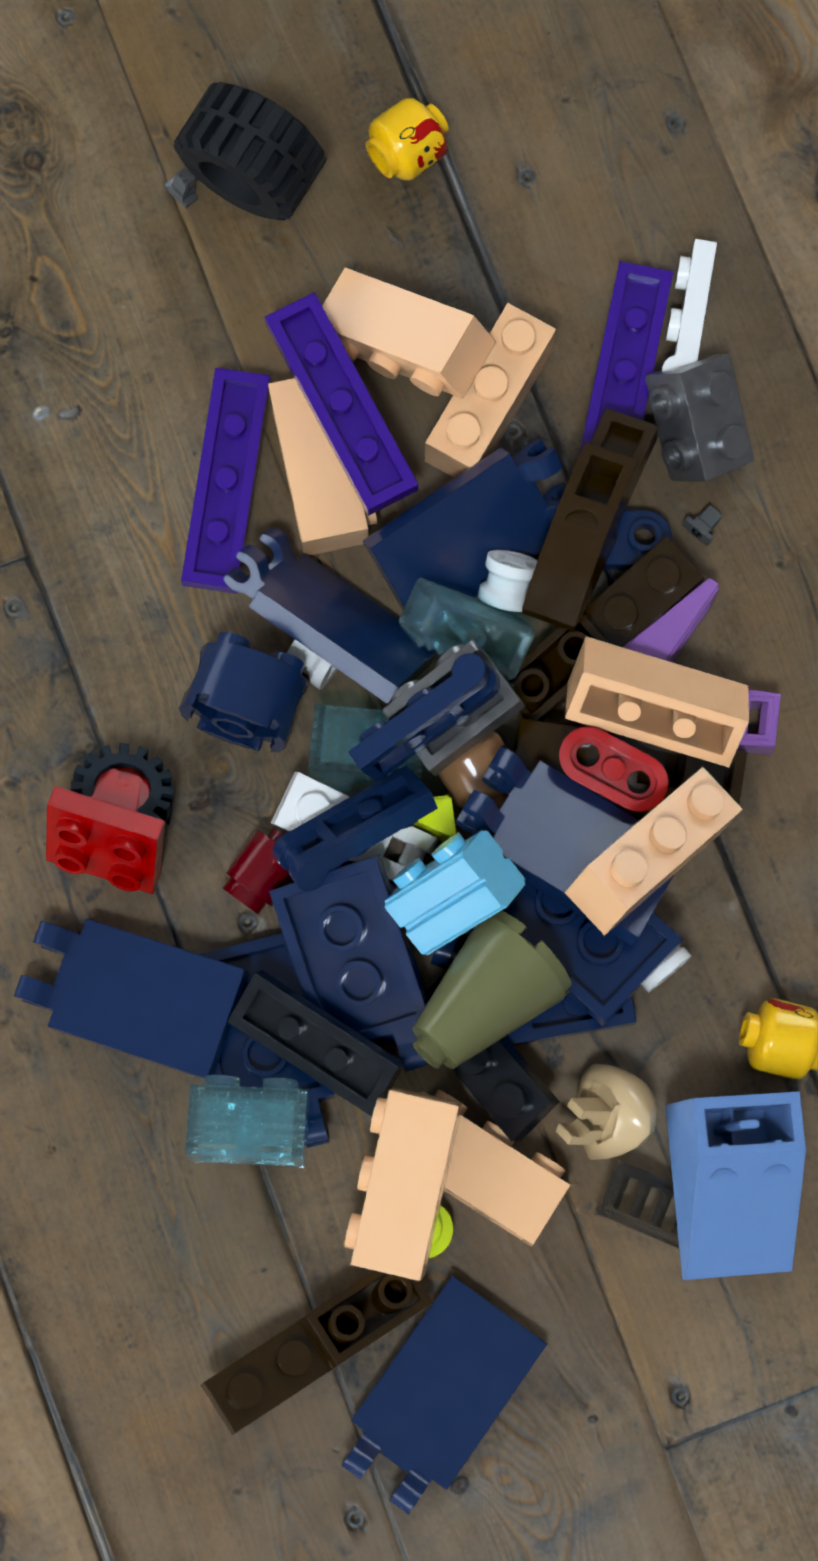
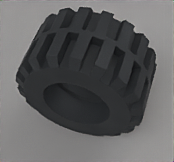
[174,82,326,221]

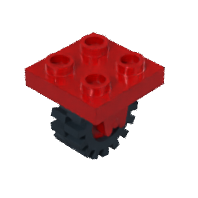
[46,743,174,894]

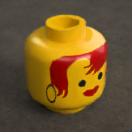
[365,98,449,181]
[739,998,818,1080]

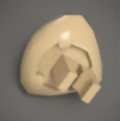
[556,1063,658,1160]

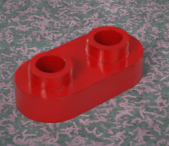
[559,726,668,812]

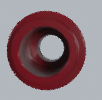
[222,827,292,915]

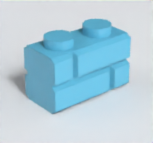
[384,830,525,955]

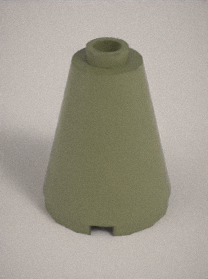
[412,910,572,1069]

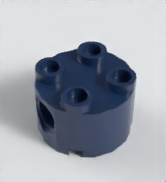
[179,632,308,752]

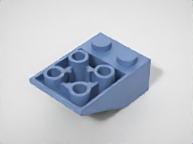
[665,1092,806,1280]

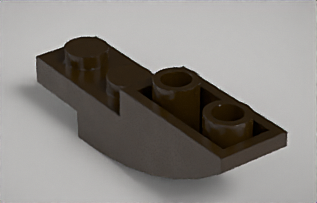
[522,408,658,632]
[504,536,705,721]
[514,718,747,805]
[201,1270,433,1435]

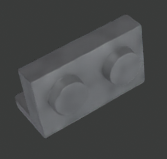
[645,354,755,481]
[382,641,526,776]

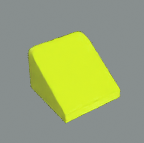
[412,795,456,843]

